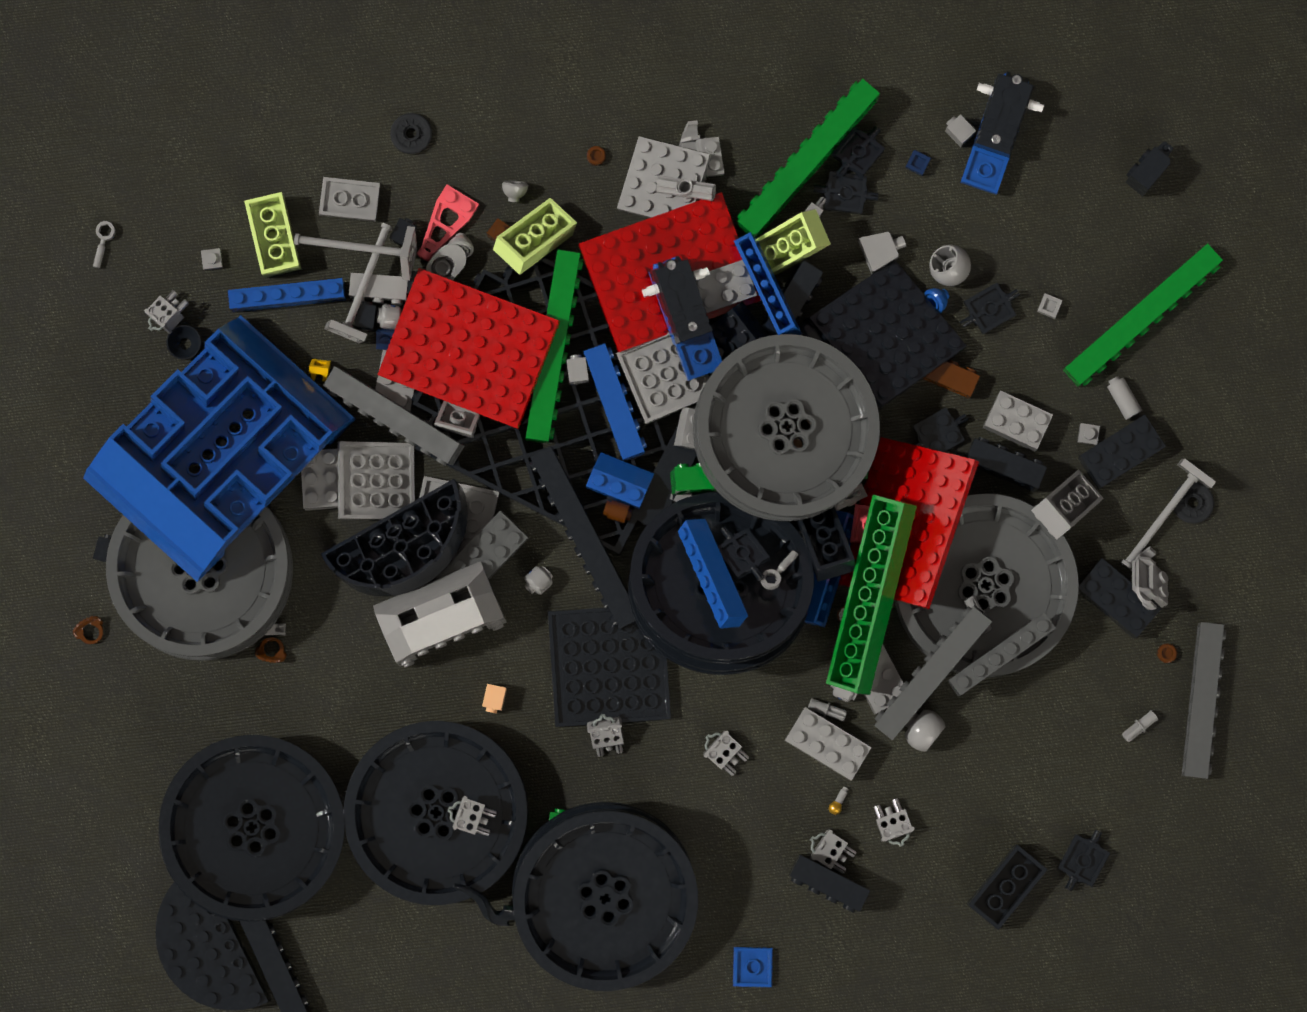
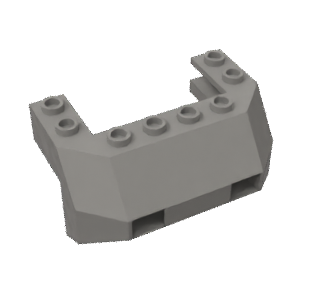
[373,561,507,668]

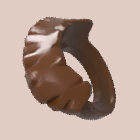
[73,616,104,644]
[255,637,287,663]

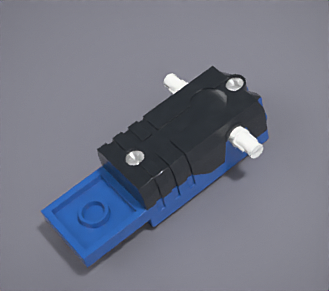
[960,71,1044,195]
[642,256,722,381]

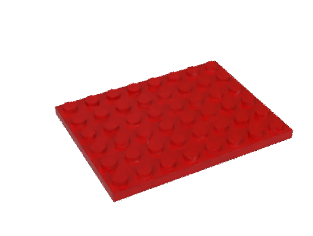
[578,192,761,353]
[377,268,560,429]
[839,437,979,609]

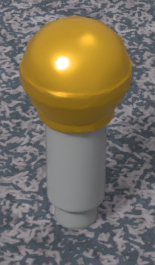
[828,786,848,815]

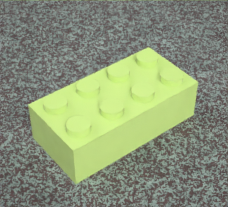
[244,192,301,278]
[493,198,577,275]
[757,209,831,275]

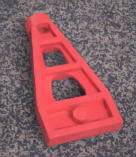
[416,185,479,262]

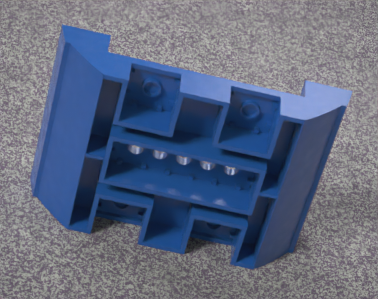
[83,315,356,582]

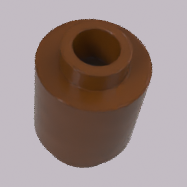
[603,500,633,523]

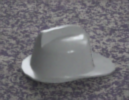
[426,244,466,280]

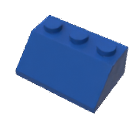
[586,453,654,509]

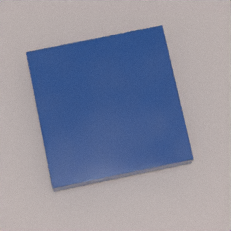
[733,947,773,987]

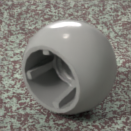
[929,245,971,286]
[904,709,946,752]

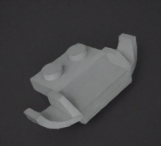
[679,120,724,183]
[1132,547,1169,610]

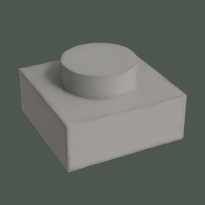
[201,248,223,270]
[1037,293,1062,319]
[1077,423,1100,445]

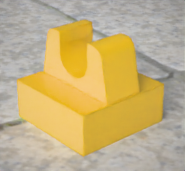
[309,359,331,381]

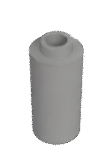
[1107,376,1143,420]

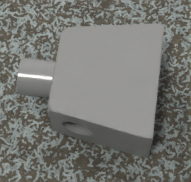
[858,232,906,275]

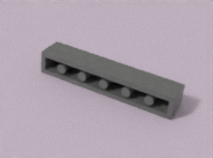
[947,612,1056,696]

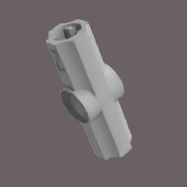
[656,176,716,201]

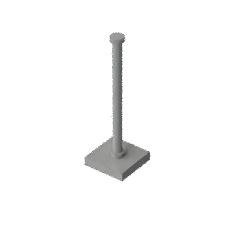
[324,223,393,343]
[294,226,417,281]
[1121,459,1216,569]

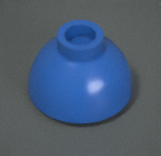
[924,288,949,313]

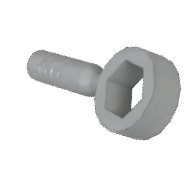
[93,221,116,268]
[761,550,798,590]

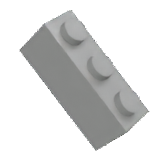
[349,273,408,305]

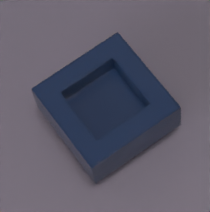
[905,150,931,176]
[376,329,395,350]

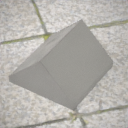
[434,401,480,438]

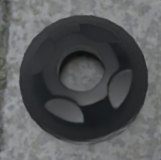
[166,325,202,360]

